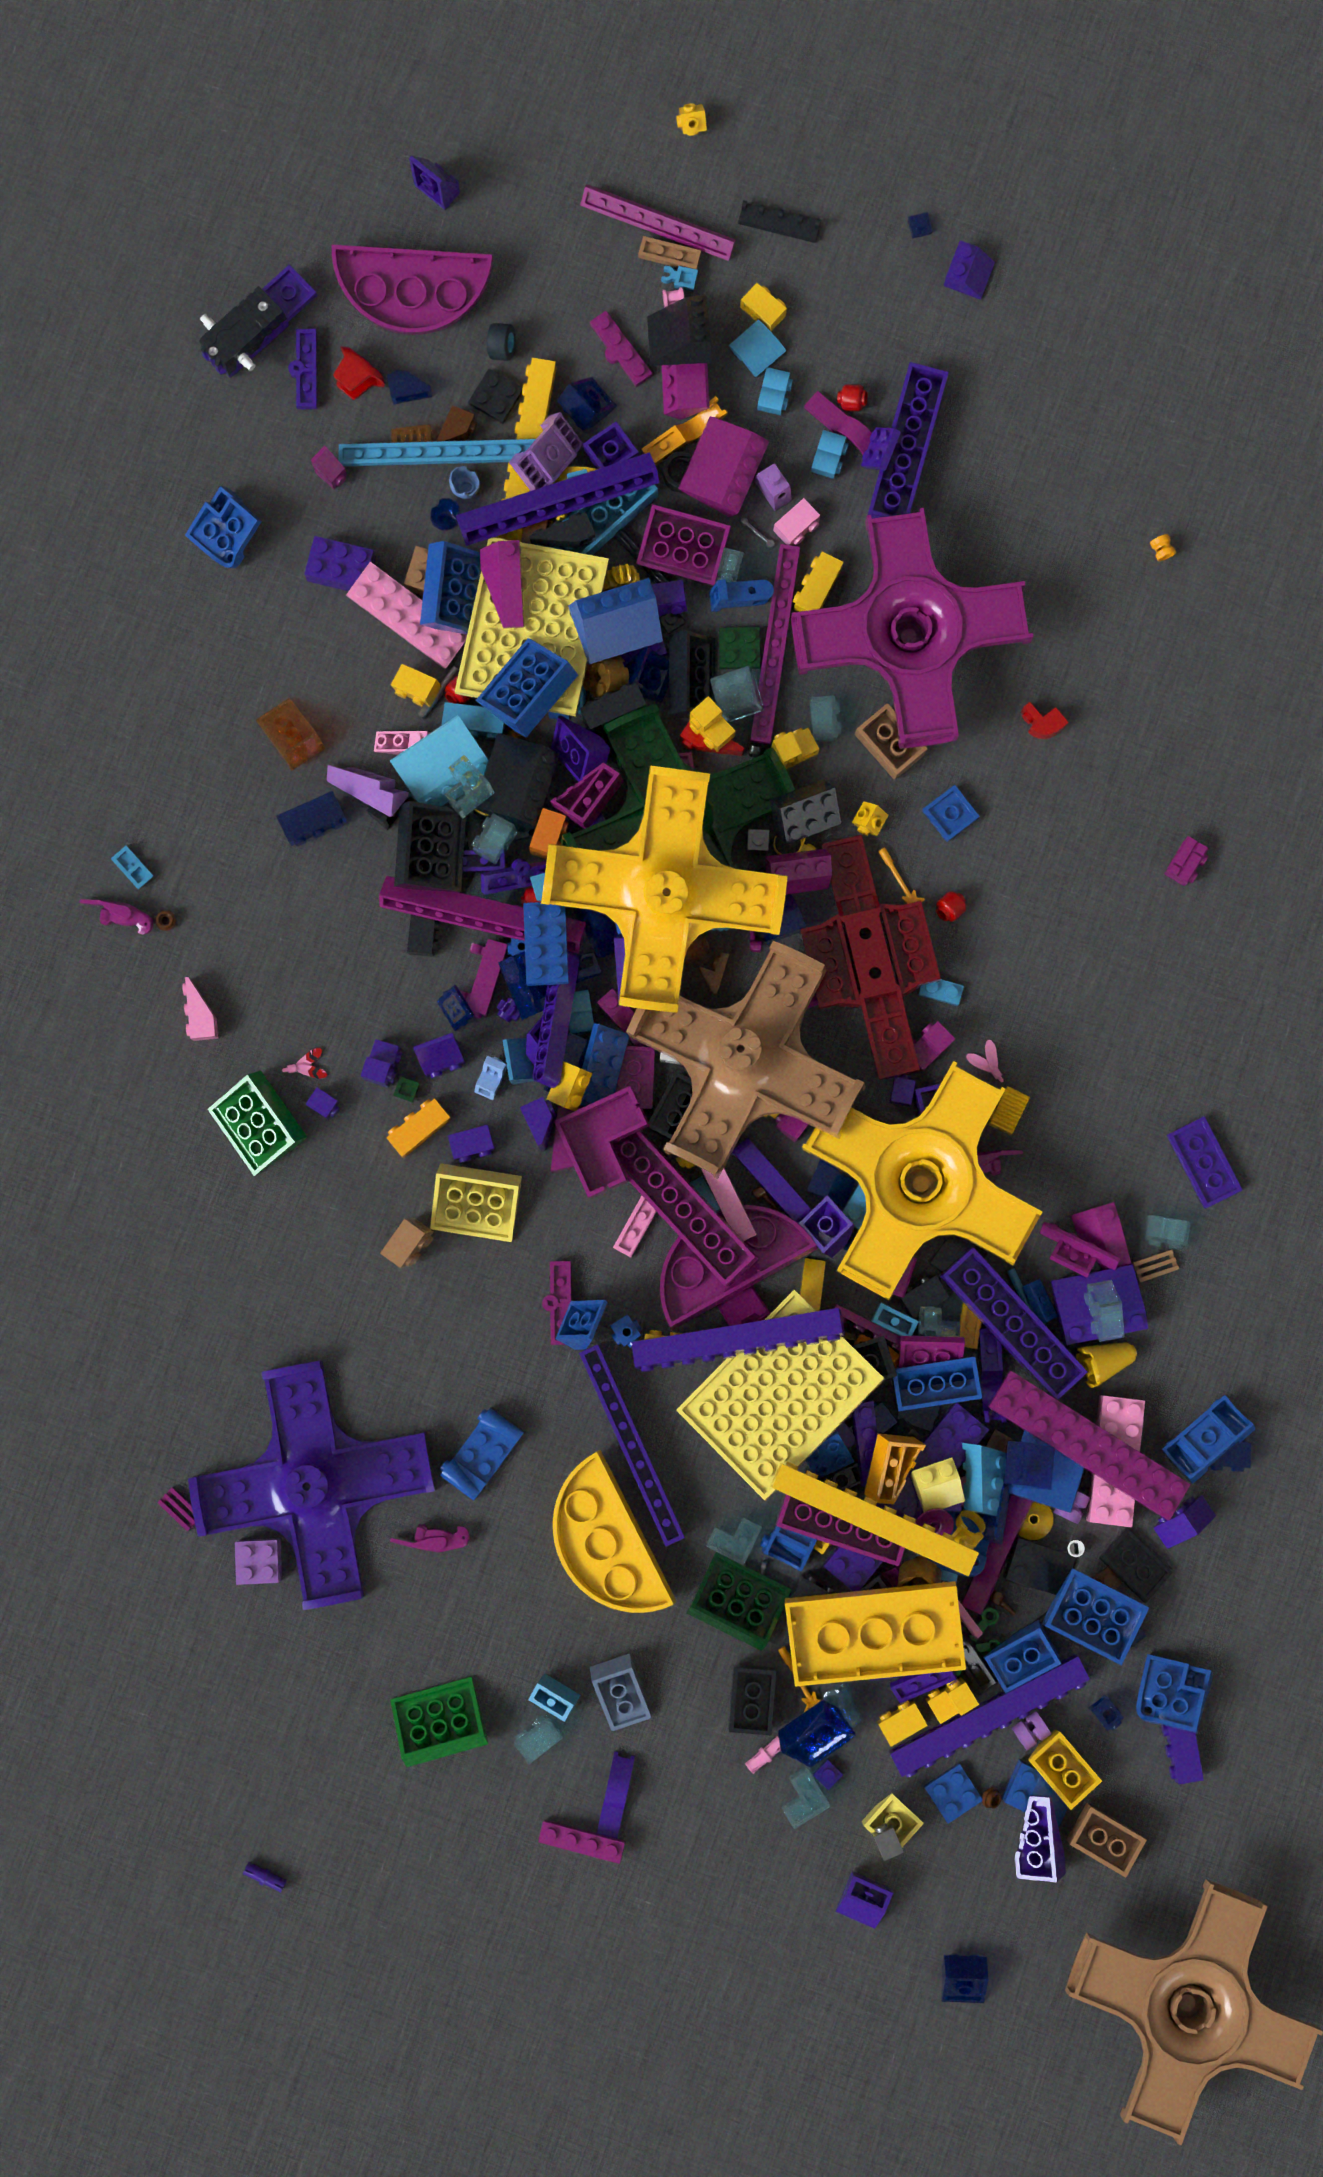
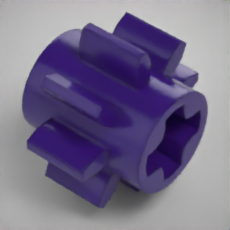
[497,998,522,1023]

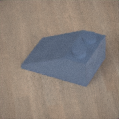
[590,1653,652,1731]

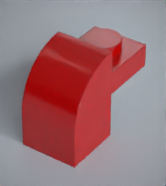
[1021,702,1069,739]

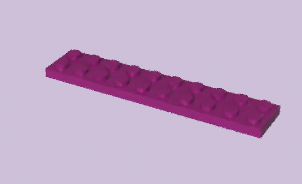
[988,1371,1191,1521]

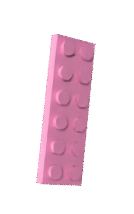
[346,562,467,669]

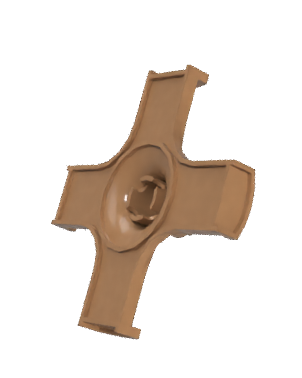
[626,941,866,1179]
[1065,1879,1323,2145]

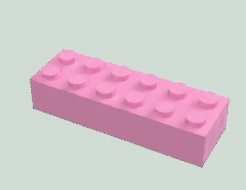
[1086,1395,1145,1527]

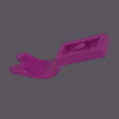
[804,391,872,455]

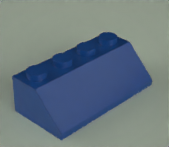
[893,1357,983,1411]

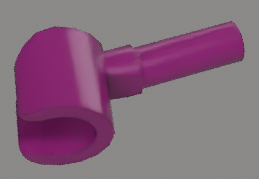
[749,930,762,953]

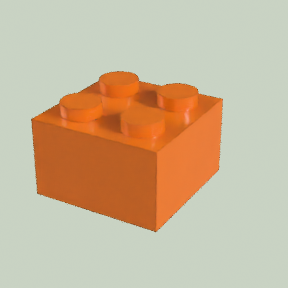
[529,808,569,859]

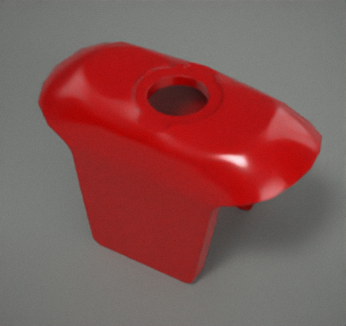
[333,346,385,400]

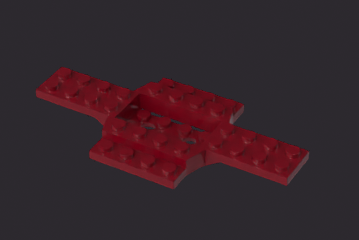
[800,835,941,1080]

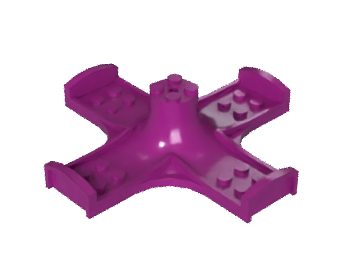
[791,508,1033,749]

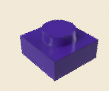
[813,1759,843,1790]

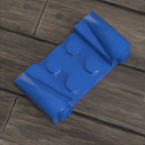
[1162,1395,1255,1484]
[439,1407,524,1501]
[760,1526,817,1572]

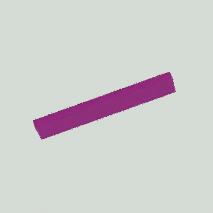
[962,1495,1033,1615]

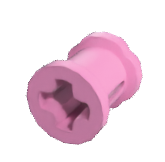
[662,287,684,308]

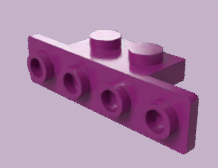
[1040,1222,1120,1278]

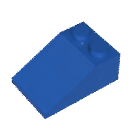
[556,1300,607,1350]
[984,1620,1061,1694]
[1002,1759,1068,1827]

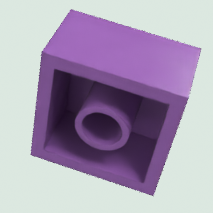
[235,1538,282,1585]

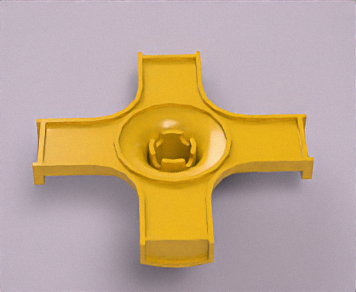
[541,766,788,1013]
[802,1061,1042,1300]

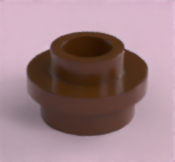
[155,910,176,931]
[982,1787,1002,1809]

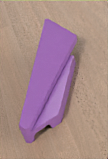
[327,765,409,817]

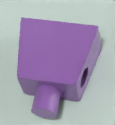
[754,464,792,511]

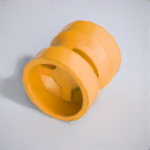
[1150,534,1177,562]

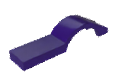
[979,1329,1006,1423]
[597,1751,635,1839]

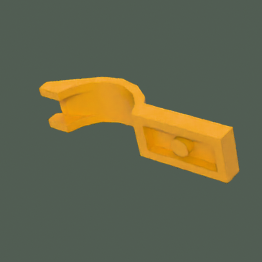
[642,396,728,465]

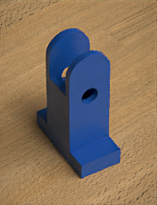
[709,579,774,612]

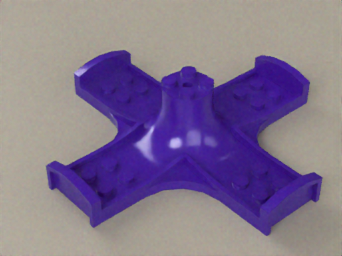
[188,1361,437,1610]

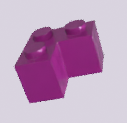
[913,1021,955,1072]

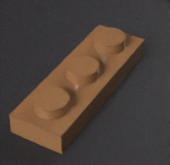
[638,236,701,270]

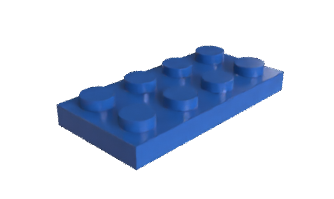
[523,902,569,986]
[579,1023,629,1107]

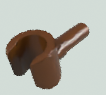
[752,1187,778,1209]
[990,1590,1016,1616]

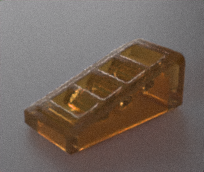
[391,425,432,443]

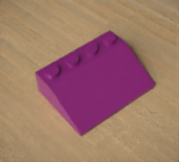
[678,416,769,517]
[636,504,731,586]

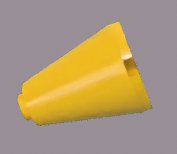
[1076,1342,1137,1388]

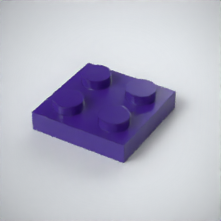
[861,427,901,470]

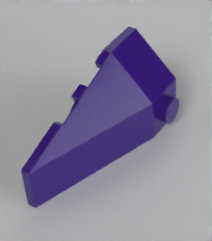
[1015,1795,1066,1882]

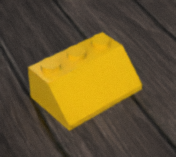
[1028,1730,1102,1810]

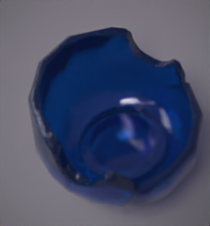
[430,498,461,531]

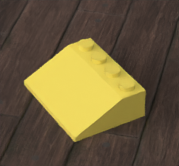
[430,1163,522,1242]

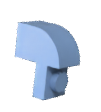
[474,1056,507,1100]

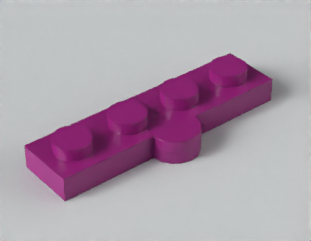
[590,311,653,387]
[542,1261,571,1345]

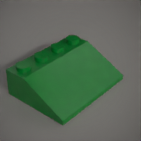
[208,1070,307,1176]
[390,1677,489,1767]

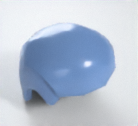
[449,466,480,499]

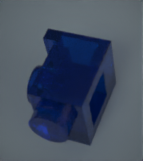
[1088,1695,1124,1731]

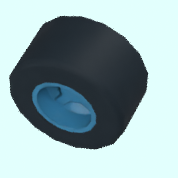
[486,323,516,361]

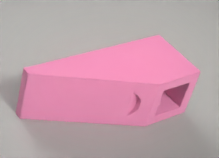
[374,731,430,755]
[182,977,219,1041]

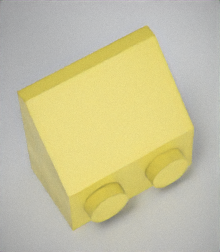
[910,1458,965,1512]
[862,1793,924,1847]

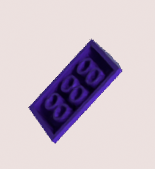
[1051,1264,1149,1345]

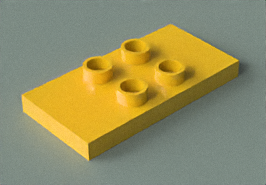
[785,1581,966,1687]

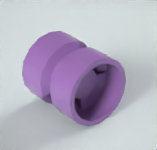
[1053,1492,1090,1524]
[1011,1711,1052,1751]

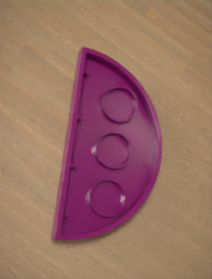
[332,245,493,335]
[660,1205,817,1330]

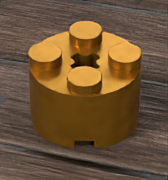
[583,656,629,697]
[897,1556,942,1587]

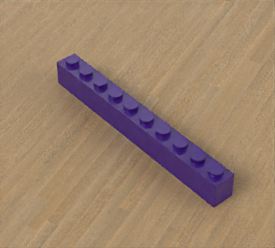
[456,452,660,546]
[631,1308,845,1372]
[579,1344,685,1546]
[889,1654,1090,1778]

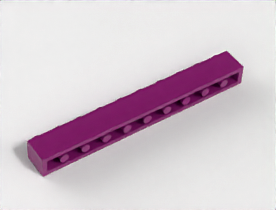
[379,876,586,954]

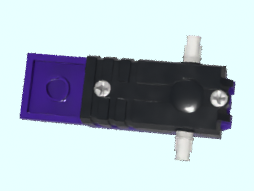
[199,265,317,378]

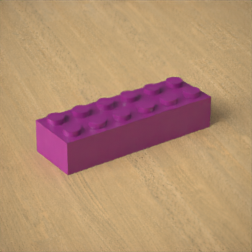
[776,1494,905,1566]

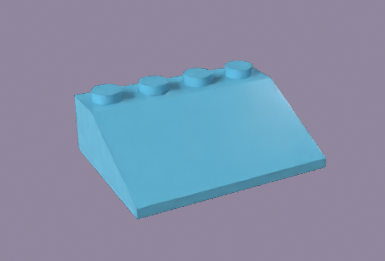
[390,715,488,806]

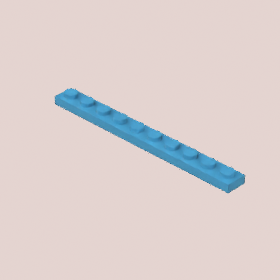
[338,439,536,466]

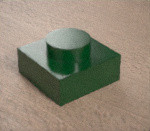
[393,1076,420,1103]

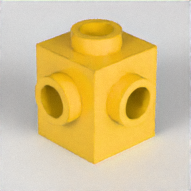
[676,103,707,136]
[852,801,889,836]

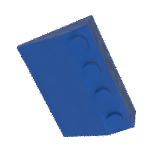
[420,541,481,634]
[568,578,663,665]
[476,638,578,738]
[1006,1430,1084,1513]
[1041,1568,1149,1666]

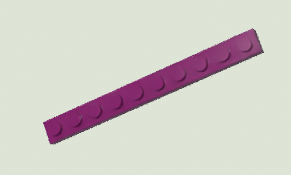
[750,544,800,745]

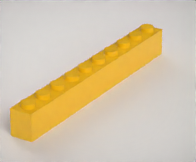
[495,358,556,542]
[770,1461,979,1577]

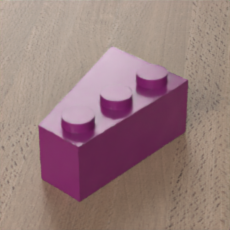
[551,763,623,829]

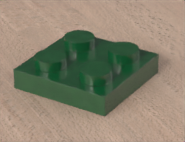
[719,627,760,669]

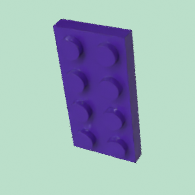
[1166,1116,1242,1209]

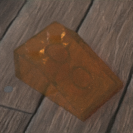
[256,698,326,771]

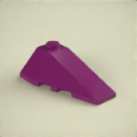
[480,540,524,628]
[1071,1202,1131,1270]

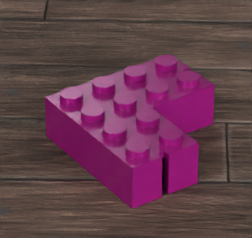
[554,1086,650,1199]

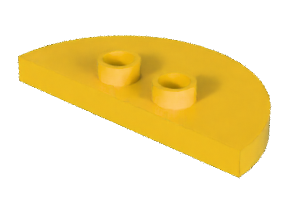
[553,1450,677,1613]

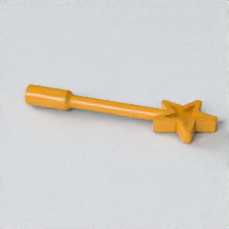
[878,847,925,904]
[778,1646,825,1715]

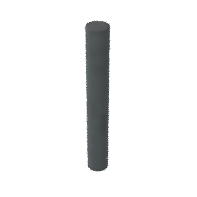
[417,666,459,719]

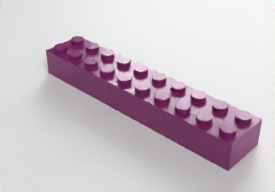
[612,1130,759,1287]

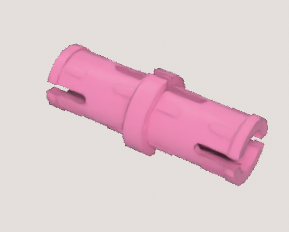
[745,1736,786,1774]

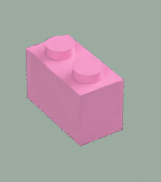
[773,498,820,546]

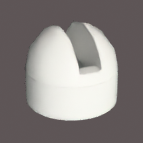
[1068,1540,1085,1557]

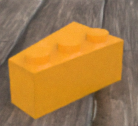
[864,1434,926,1504]

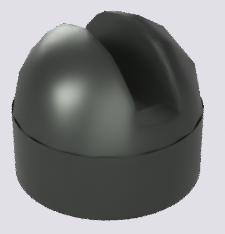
[747,742,764,758]

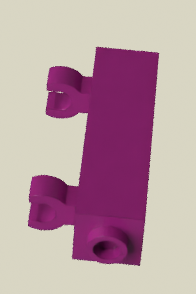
[455,939,508,1019]

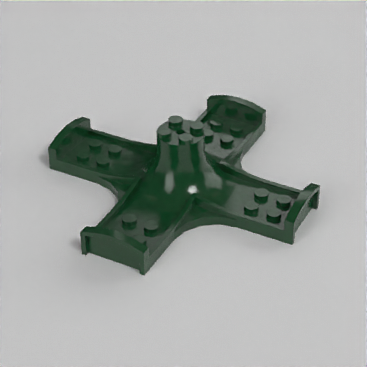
[561,704,795,937]

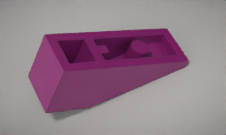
[597,989,645,1047]

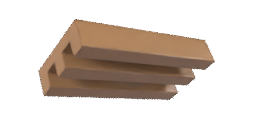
[1132,1250,1179,1283]

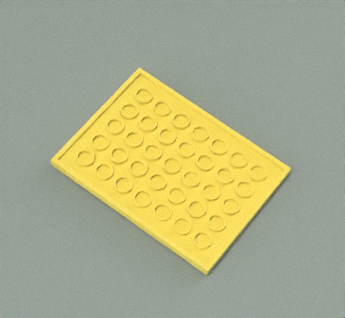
[455,537,609,717]
[677,1290,885,1501]

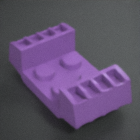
[509,412,583,491]

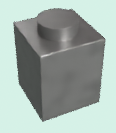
[747,829,769,855]
[872,1824,904,1861]

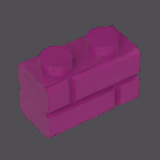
[1164,836,1209,886]

